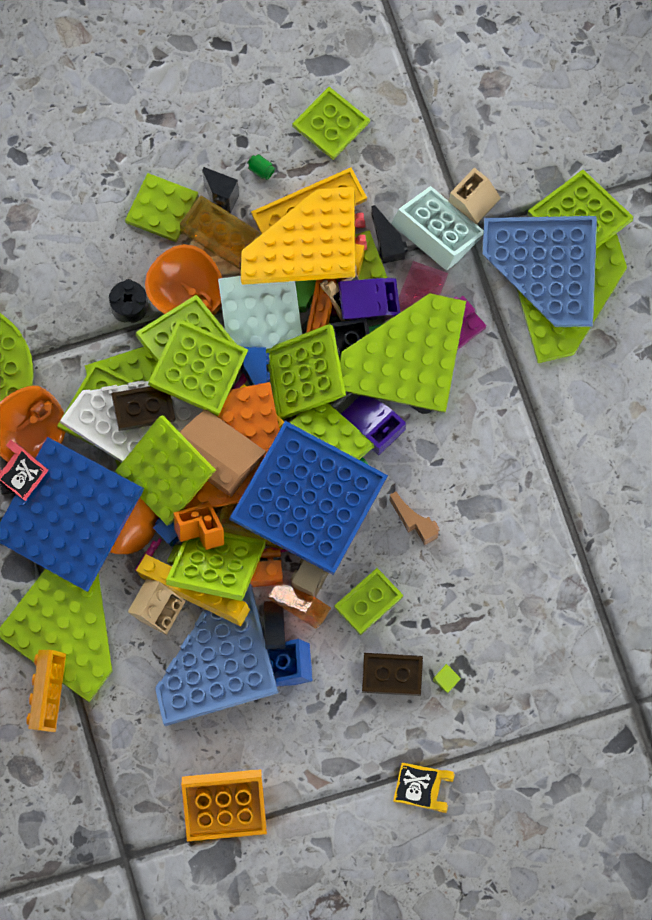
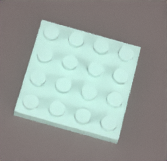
[218,276,302,349]

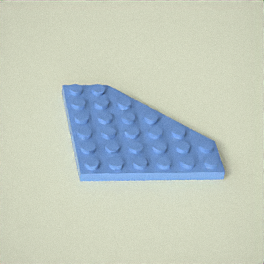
[483,216,597,327]
[155,584,279,726]

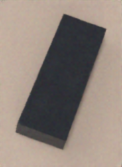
[264,600,285,650]

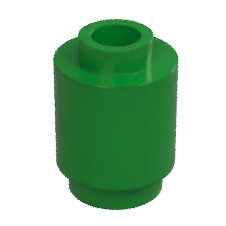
[247,154,276,180]

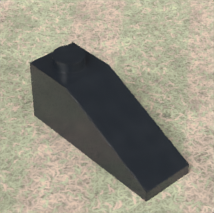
[371,205,408,264]

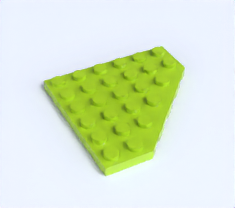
[516,234,627,363]
[339,293,466,413]
[0,569,113,702]

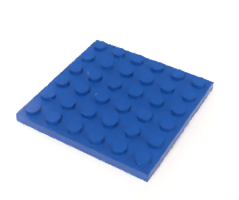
[230,421,388,575]
[0,437,144,592]

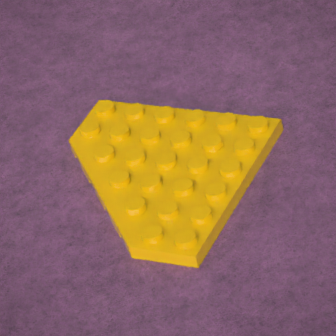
[241,187,355,285]

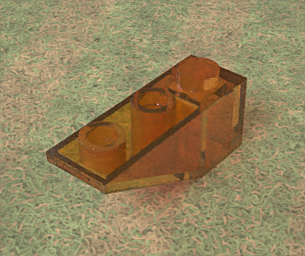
[267,581,331,629]

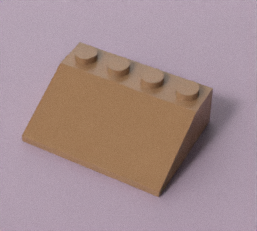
[180,409,267,498]

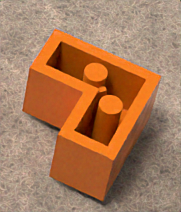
[173,503,224,550]

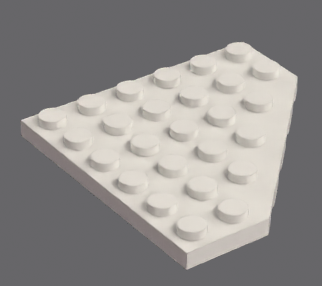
[60,380,203,463]

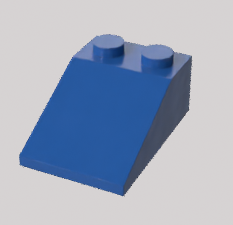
[268,639,313,687]

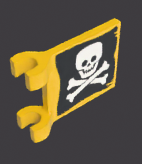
[393,762,455,813]

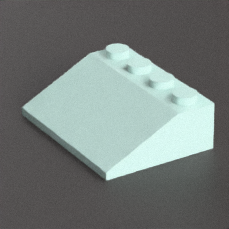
[391,186,484,271]

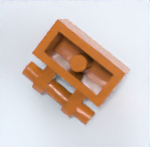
[250,548,283,587]

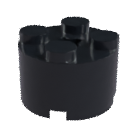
[109,279,148,323]

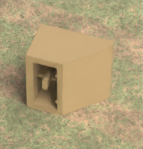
[449,168,501,225]
[128,579,186,635]

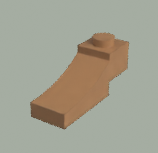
[389,491,440,545]

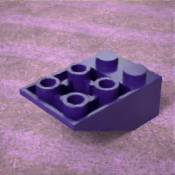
[338,278,400,320]
[341,395,406,456]

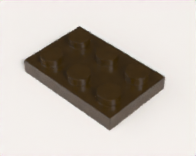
[111,386,176,431]
[362,653,423,696]

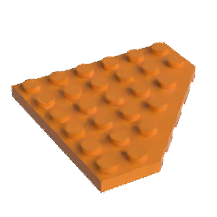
[183,382,280,510]

